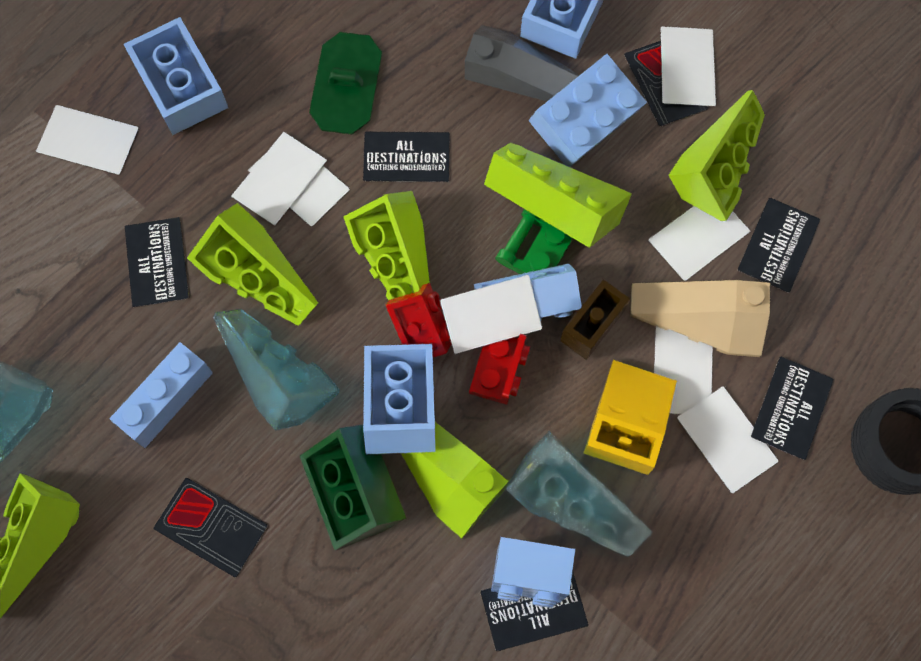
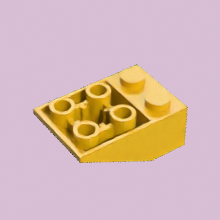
[583,360,677,475]

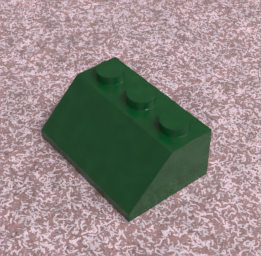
[300,424,406,550]

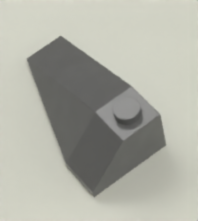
[465,25,579,101]

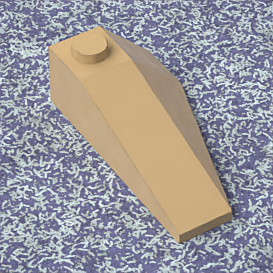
[630,280,770,357]

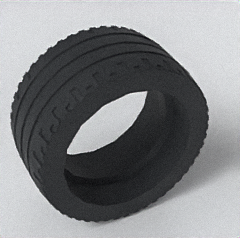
[851,388,921,495]

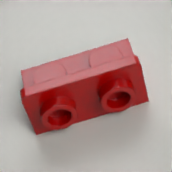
[385,283,452,357]
[469,334,530,405]

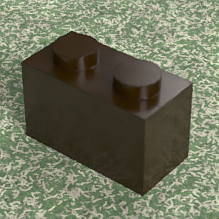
[560,279,630,360]

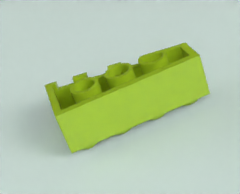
[484,143,632,248]

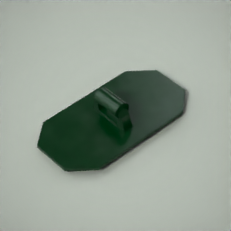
[309,32,382,135]

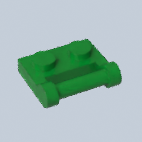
[495,209,574,274]

